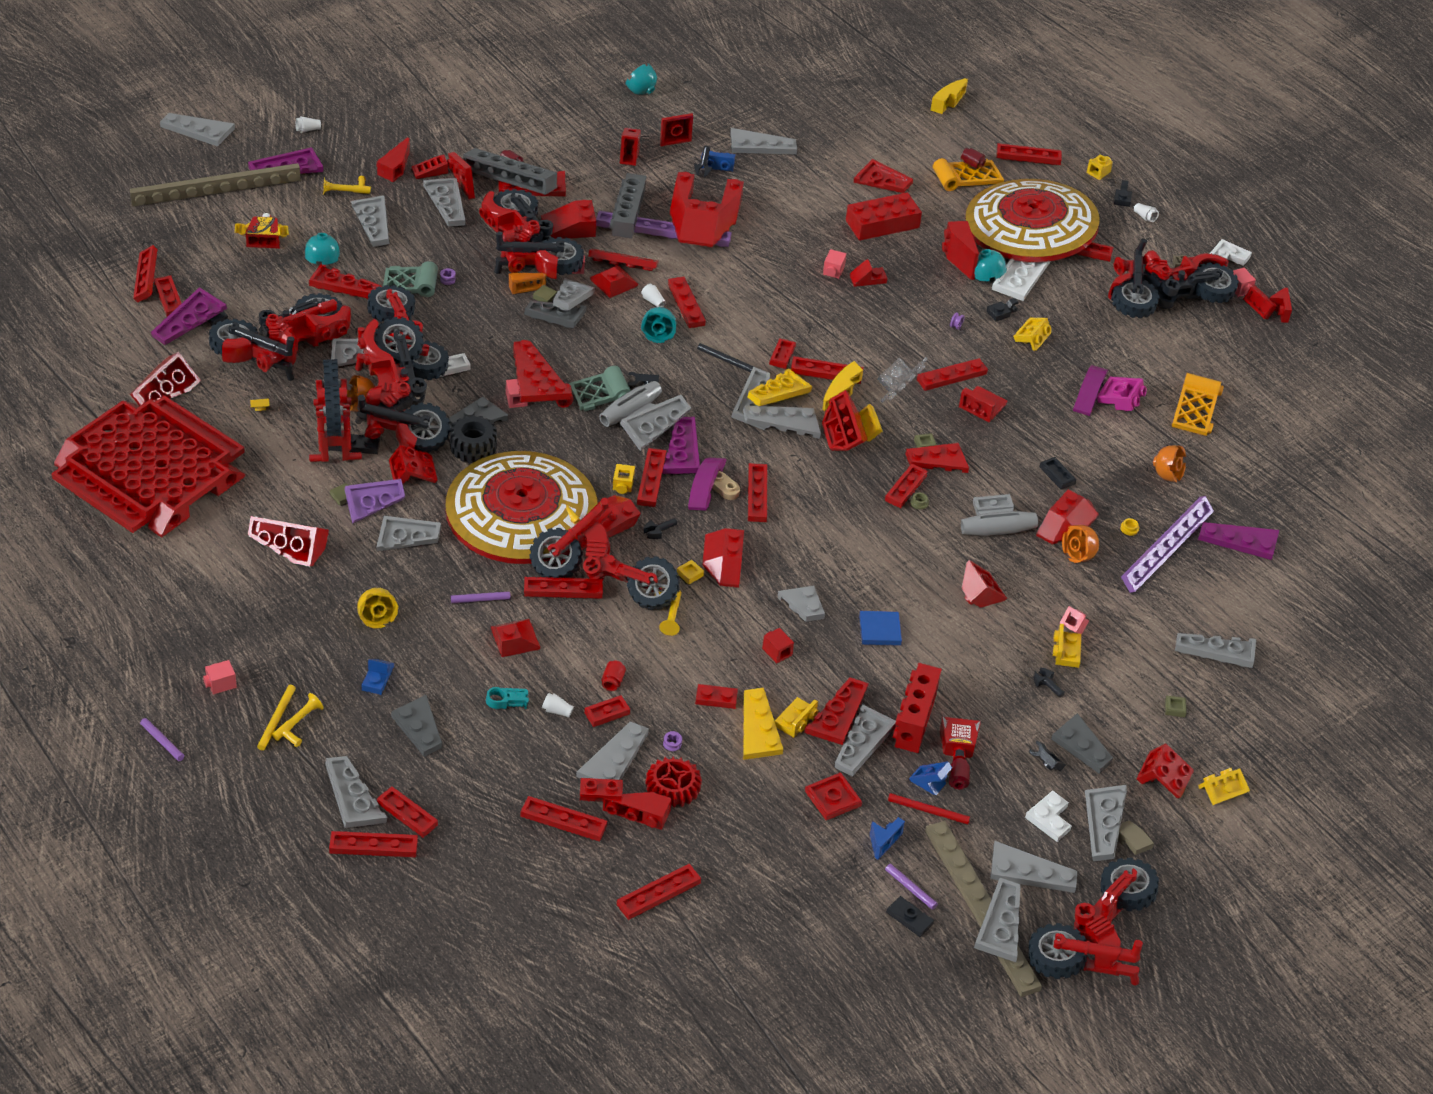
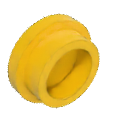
[1120,518,1139,536]

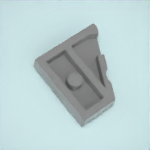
[778,586,825,622]

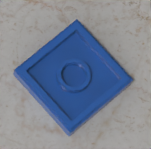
[859,611,902,645]

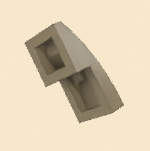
[1118,820,1154,855]

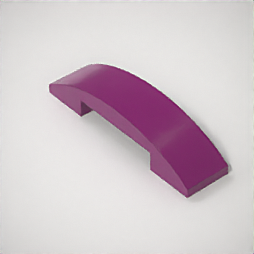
[1073,365,1108,416]
[688,457,726,511]

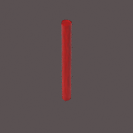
[888,793,970,825]

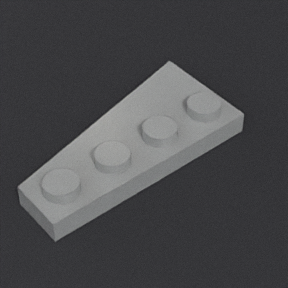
[160,113,235,146]
[1085,785,1127,861]

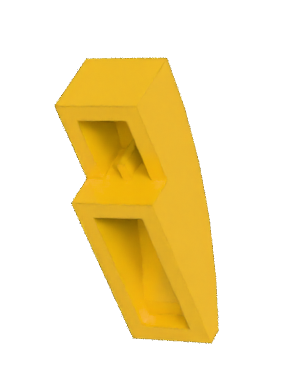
[931,78,968,114]
[822,361,863,412]

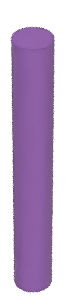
[451,592,510,603]
[140,718,184,761]
[885,864,938,910]

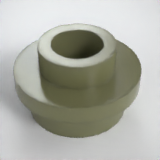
[910,492,929,510]

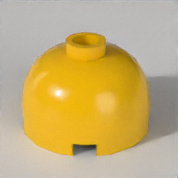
[357,588,398,628]

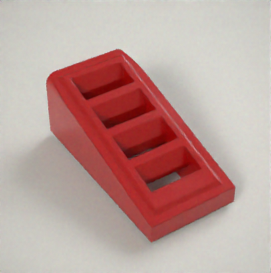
[411,154,448,179]

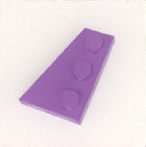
[344,479,405,524]

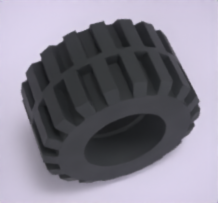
[450,415,497,463]

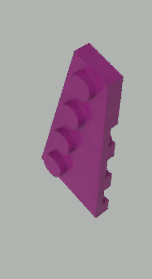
[248,147,324,174]
[151,287,227,345]
[663,417,700,474]
[1198,522,1279,560]

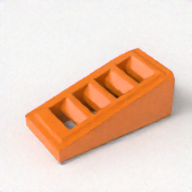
[509,273,546,294]

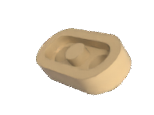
[712,471,740,500]

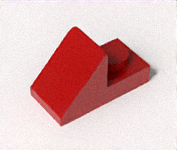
[849,259,887,287]
[1269,288,1292,323]

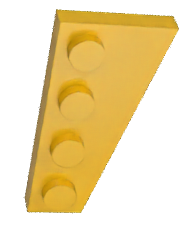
[747,368,812,406]
[743,688,783,760]

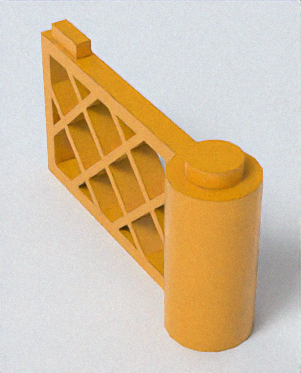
[933,158,1004,191]
[1172,373,1224,436]

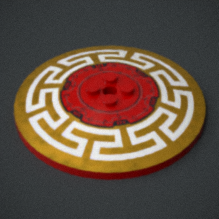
[965,179,1099,262]
[446,451,598,564]

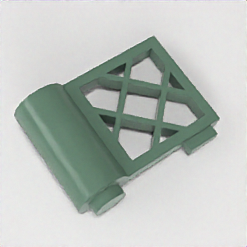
[383,261,438,297]
[569,366,631,411]

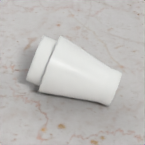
[296,116,321,133]
[1134,203,1159,223]
[641,284,666,307]
[542,693,574,717]

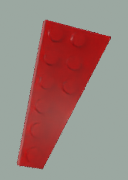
[513,340,572,403]

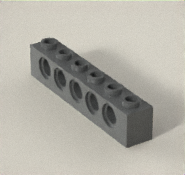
[463,148,557,195]
[610,173,647,239]

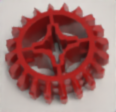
[645,756,702,808]

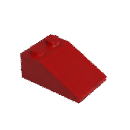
[541,200,596,239]
[942,221,979,280]

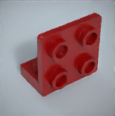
[959,386,1007,422]
[389,445,438,485]
[1136,743,1194,799]

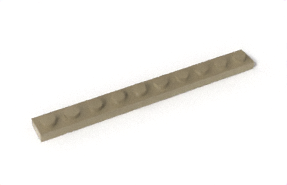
[129,163,301,207]
[925,821,1042,997]

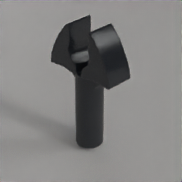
[694,145,712,177]
[643,518,677,539]
[1033,667,1065,697]

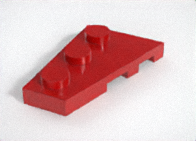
[447,152,475,200]
[854,159,913,193]
[905,443,969,473]

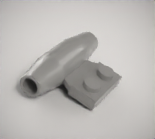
[599,381,662,427]
[961,494,1038,536]

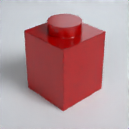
[762,628,794,664]

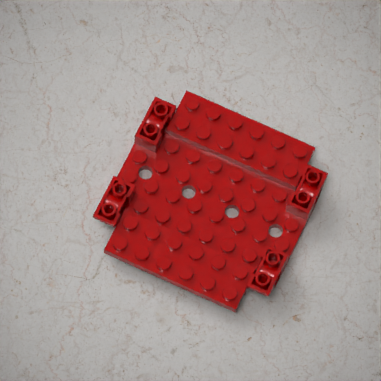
[51,396,245,538]

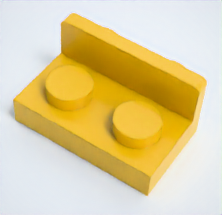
[1014,318,1051,351]
[1052,624,1081,668]
[775,697,819,738]
[1198,768,1250,805]

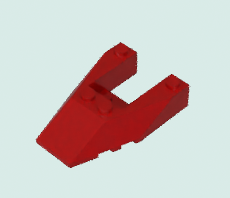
[670,172,744,247]

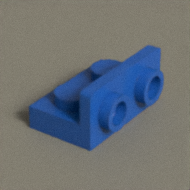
[701,151,735,172]

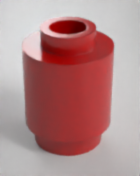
[601,660,626,691]

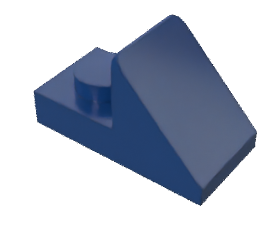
[362,659,394,695]
[909,761,952,795]
[870,817,905,860]

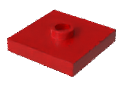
[805,772,862,821]

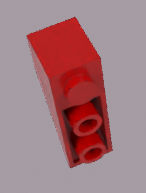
[376,137,410,182]
[603,792,672,830]

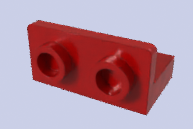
[580,778,623,801]

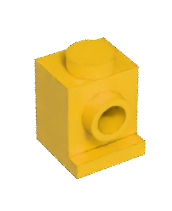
[1086,155,1113,180]
[613,464,635,494]

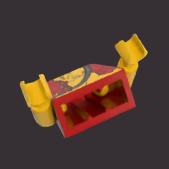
[234,213,289,249]

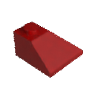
[660,113,693,146]
[590,265,638,298]
[962,560,1007,608]
[491,619,540,657]

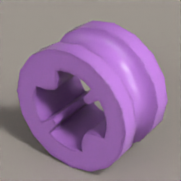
[440,268,456,285]
[950,312,965,330]
[663,731,682,751]

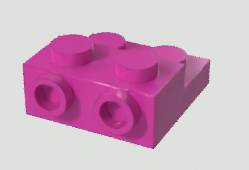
[1097,377,1147,411]

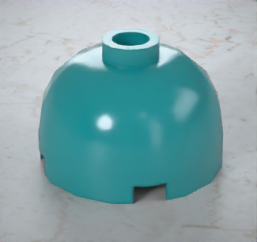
[625,63,657,95]
[305,233,340,265]
[974,249,1007,281]
[641,307,677,343]

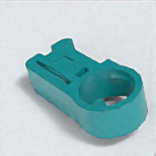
[486,687,529,709]

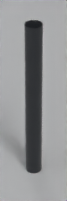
[697,343,759,373]

